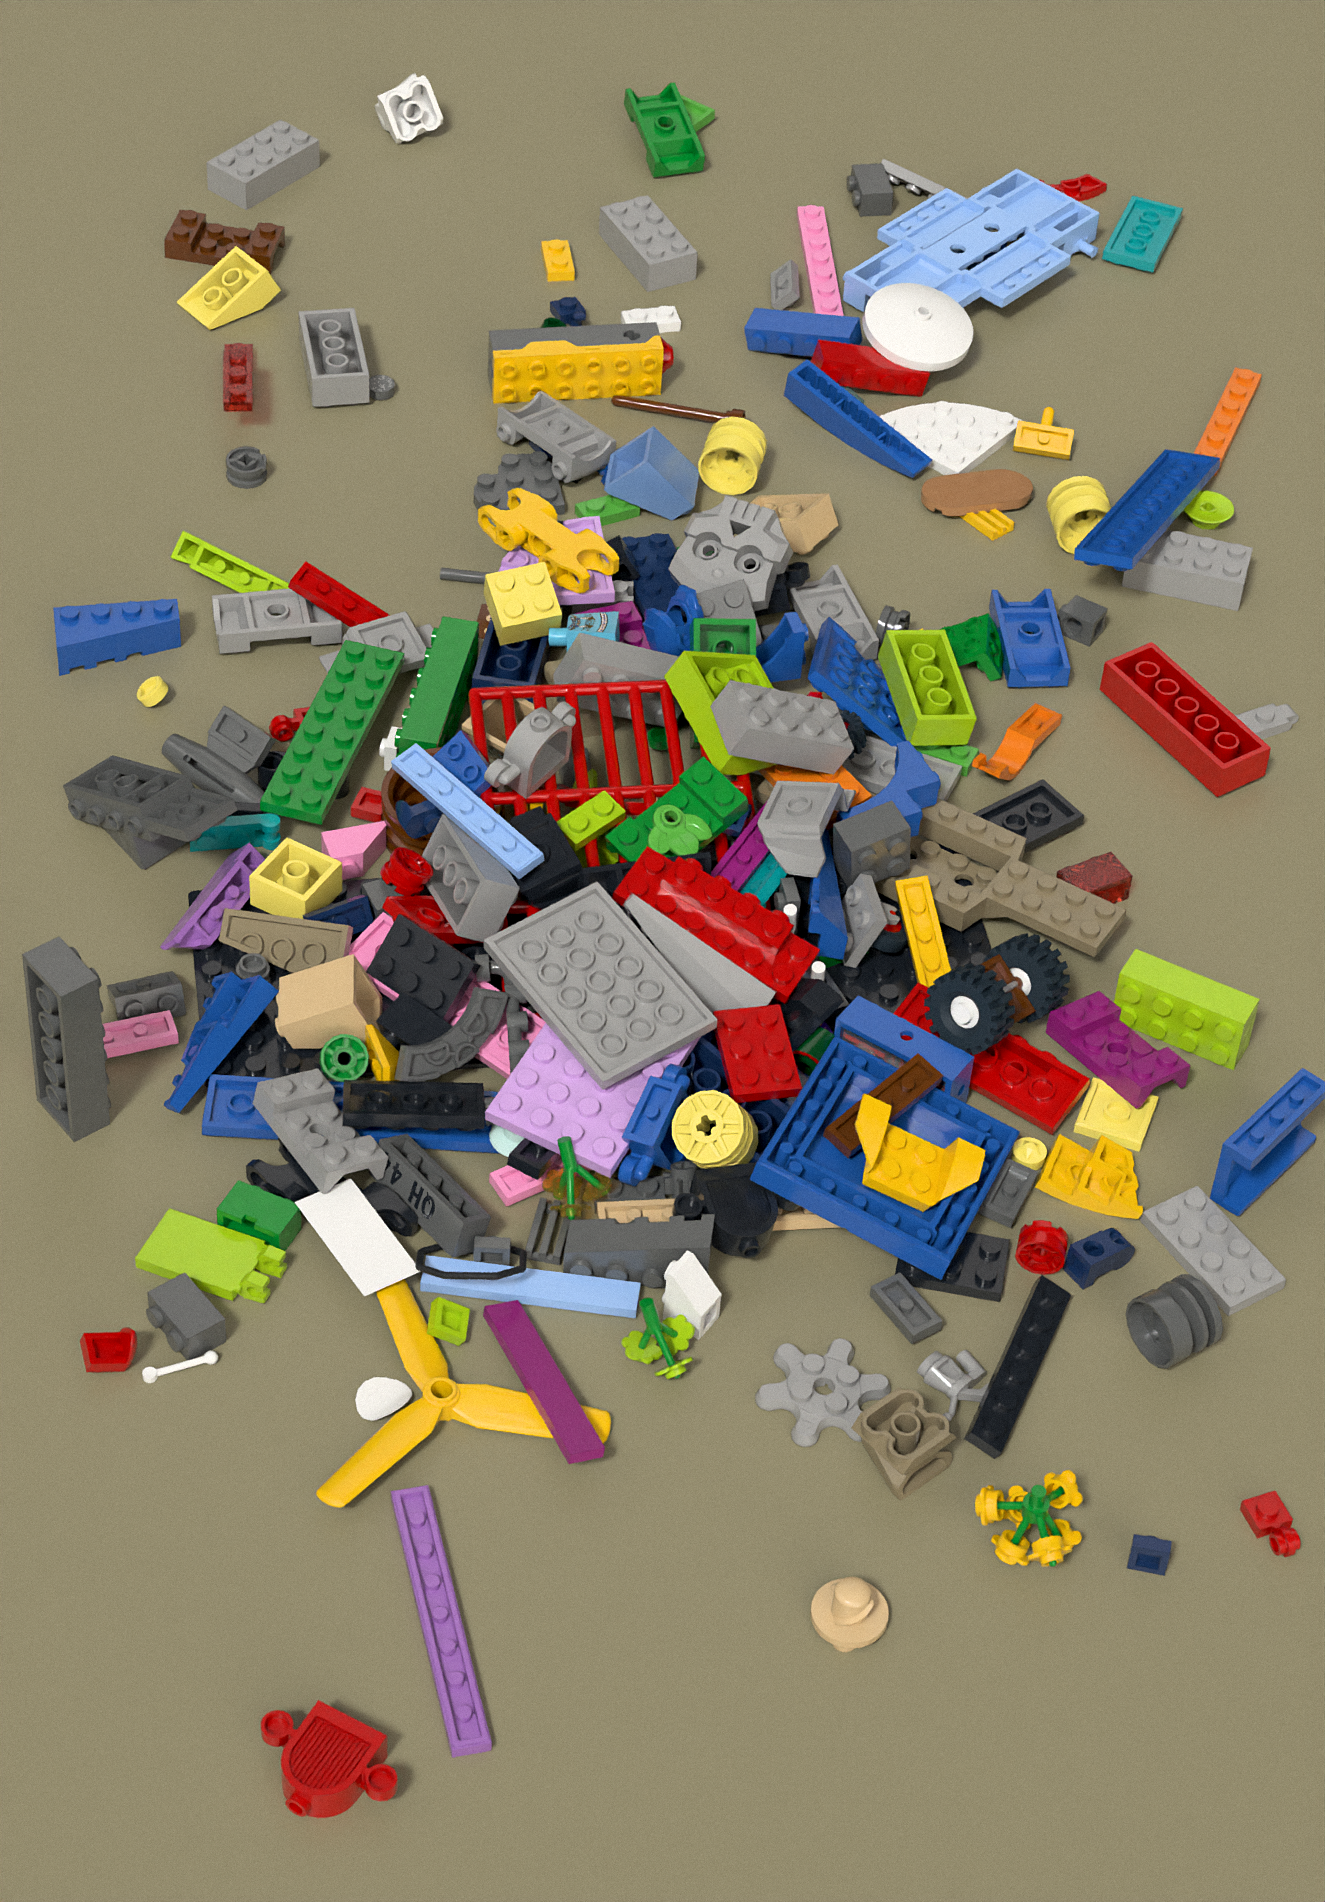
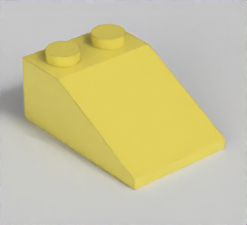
[177,246,281,330]

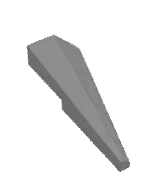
[623,894,776,1013]

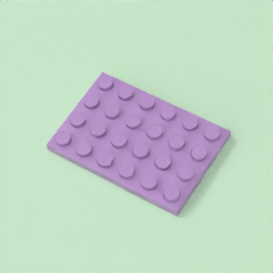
[485,1023,701,1178]

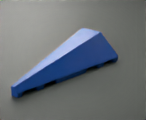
[808,828,848,959]
[164,972,279,1113]

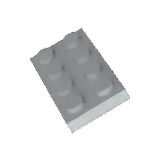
[842,735,962,801]
[1141,1186,1286,1316]

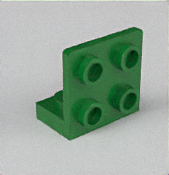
[940,613,1003,682]

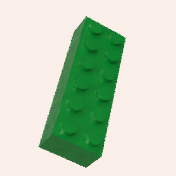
[394,616,479,757]

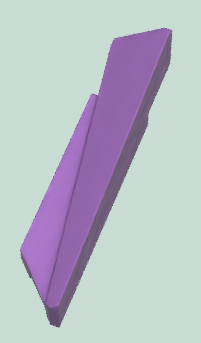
[160,843,265,950]

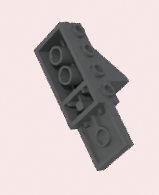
[63,755,237,870]

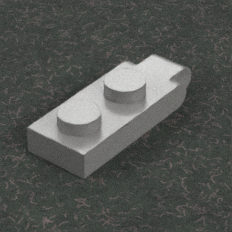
[1235,703,1299,739]

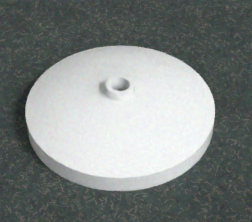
[862,283,973,371]

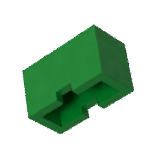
[216,1180,302,1251]

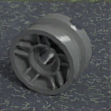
[226,446,267,489]
[876,605,911,647]

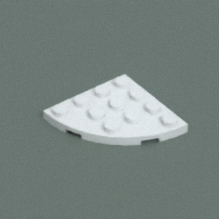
[879,401,1022,475]

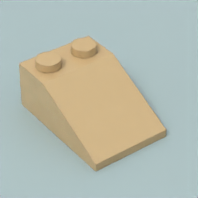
[749,493,838,555]

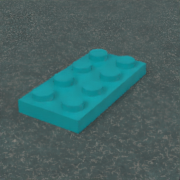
[1102,195,1183,272]

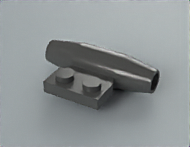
[162,705,277,814]

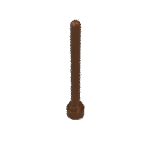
[611,395,746,423]

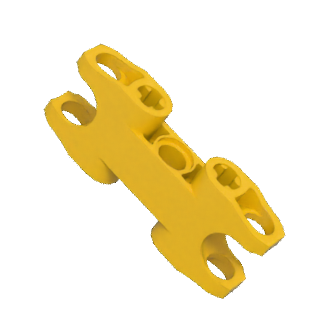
[478,488,619,593]

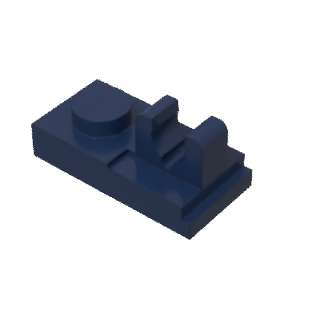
[303,894,374,935]

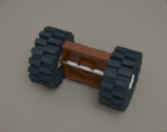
[924,933,1070,1055]

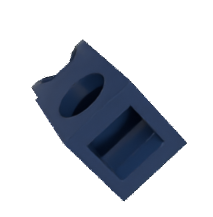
[1063,1227,1135,1290]

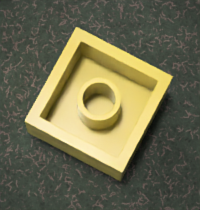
[483,562,562,646]
[249,837,343,919]

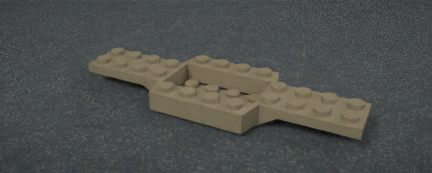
[754,779,1127,957]

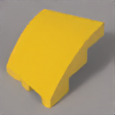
[1035,1134,1143,1219]

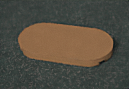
[921,469,1033,516]

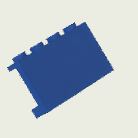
[1210,1068,1325,1216]

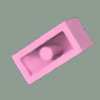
[321,821,386,880]

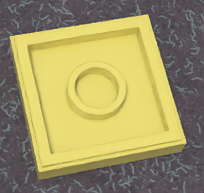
[1073,1077,1159,1152]

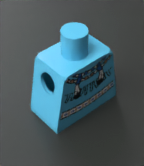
[549,612,620,651]

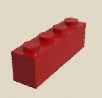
[811,339,930,397]

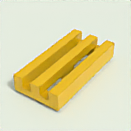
[959,509,1015,541]

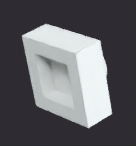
[379,726,402,771]

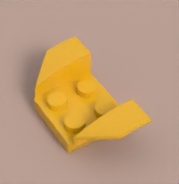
[855,1093,986,1212]

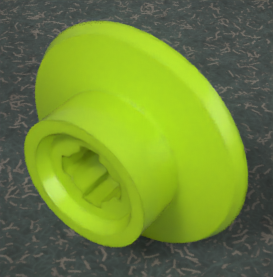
[1184,491,1234,530]

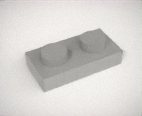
[770,259,799,310]

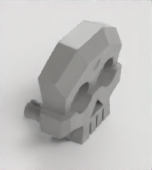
[669,495,793,611]

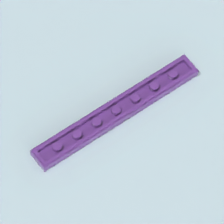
[391,1485,492,1758]

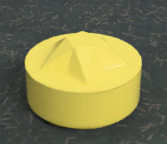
[137,676,168,707]
[1011,1137,1047,1171]

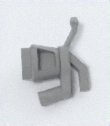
[917,1350,989,1422]

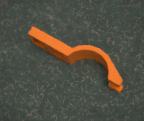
[972,703,1062,781]

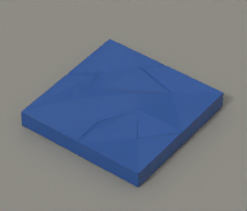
[750,1036,1020,1280]

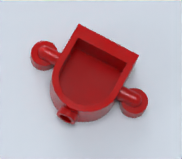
[261,1700,397,1818]

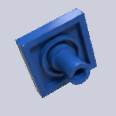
[433,730,491,797]

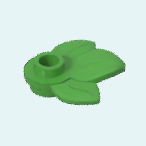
[648,805,712,856]

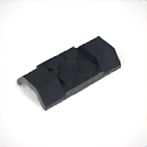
[779,978,844,1052]

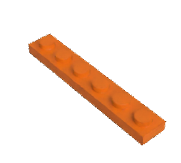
[1193,367,1262,476]

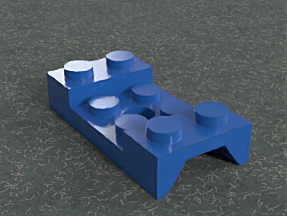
[989,589,1071,687]

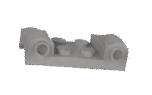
[496,391,616,483]

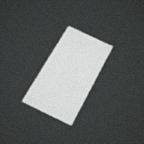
[295,1178,420,1297]

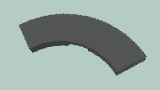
[395,987,509,1082]

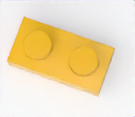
[541,239,575,282]

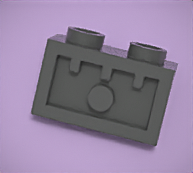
[107,971,186,1021]

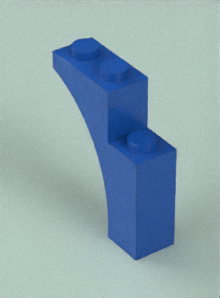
[756,611,809,683]
[836,740,941,837]

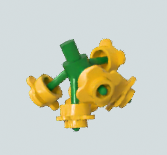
[975,1470,1083,1567]

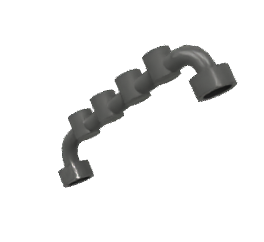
[475,954,529,1126]

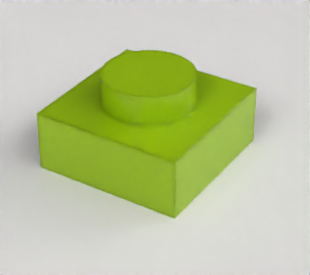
[427,1296,470,1346]

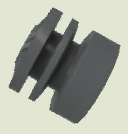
[1126,1274,1223,1369]

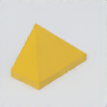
[365,1024,399,1081]

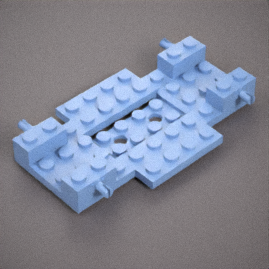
[843,169,1099,312]

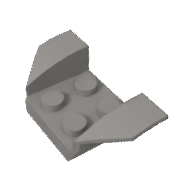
[319,611,433,674]
[757,781,856,878]

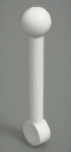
[142,1350,218,1383]

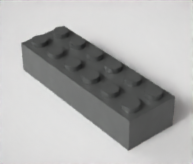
[22,936,111,1142]

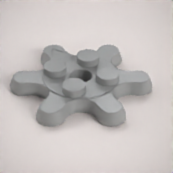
[755,1338,891,1447]

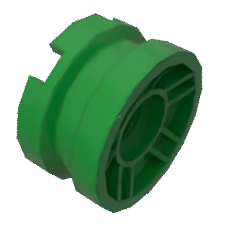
[319,1034,369,1082]

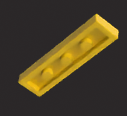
[895,875,951,988]

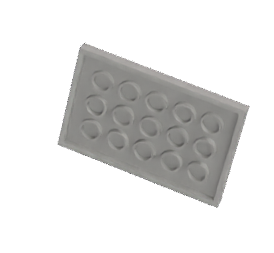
[484,882,717,1090]

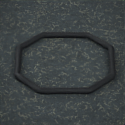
[415,1244,527,1280]

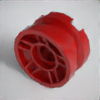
[380,847,434,896]
[1015,1220,1069,1275]

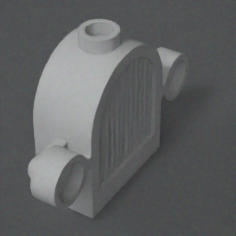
[484,701,576,799]

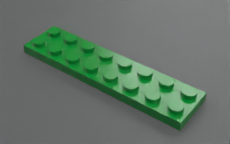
[260,640,404,825]

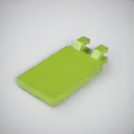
[135,1208,287,1304]

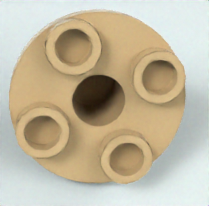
[810,1576,889,1652]

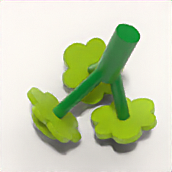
[621,1297,695,1379]

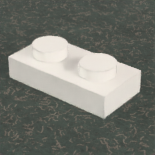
[621,306,681,333]

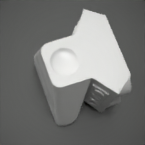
[375,73,443,145]

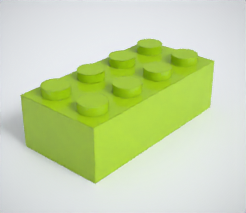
[878,630,977,746]
[1114,949,1260,1070]

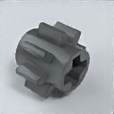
[663,1161,697,1199]

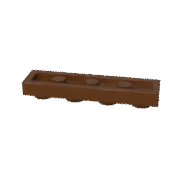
[823,1053,943,1158]

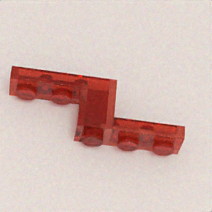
[223,343,253,412]

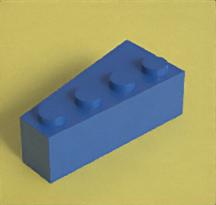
[53,599,181,676]

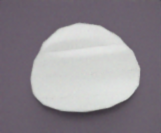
[355,1377,412,1421]

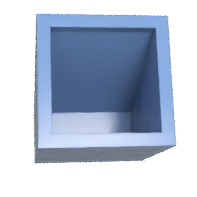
[604,426,699,520]

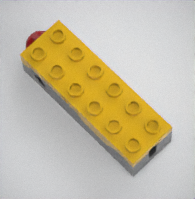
[488,322,674,404]

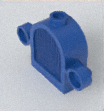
[618,1063,690,1186]

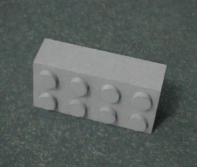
[207,120,320,211]
[599,195,698,292]
[298,308,369,407]
[1122,530,1253,611]
[553,632,683,727]
[710,680,854,774]
[422,813,520,942]

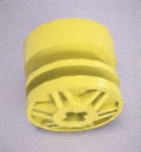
[698,417,767,495]
[1046,476,1111,554]
[672,1090,758,1169]

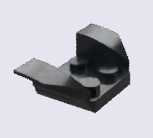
[508,806,583,910]

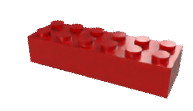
[1100,642,1271,797]

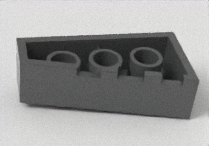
[563,1214,715,1289]

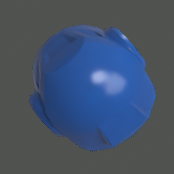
[643,584,704,656]

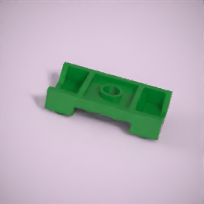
[623,82,705,177]
[605,756,749,862]

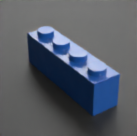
[744,308,863,356]

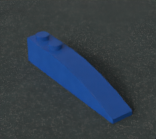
[784,359,932,478]

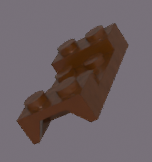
[164,210,285,275]

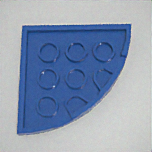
[807,617,907,747]

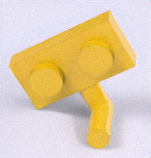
[1013,407,1074,460]

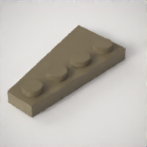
[219,908,353,973]

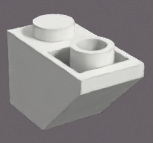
[662,1250,721,1340]

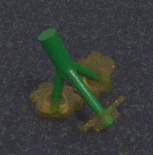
[542,1136,612,1220]

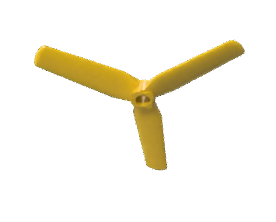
[316,1279,611,1508]

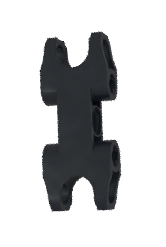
[246,1138,418,1237]

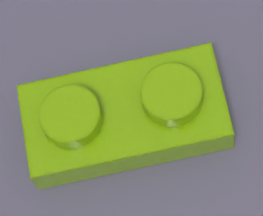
[557,790,626,852]

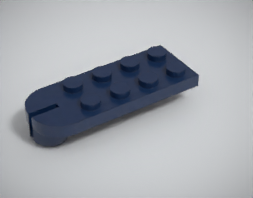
[622,533,687,623]

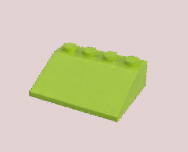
[664,651,777,775]

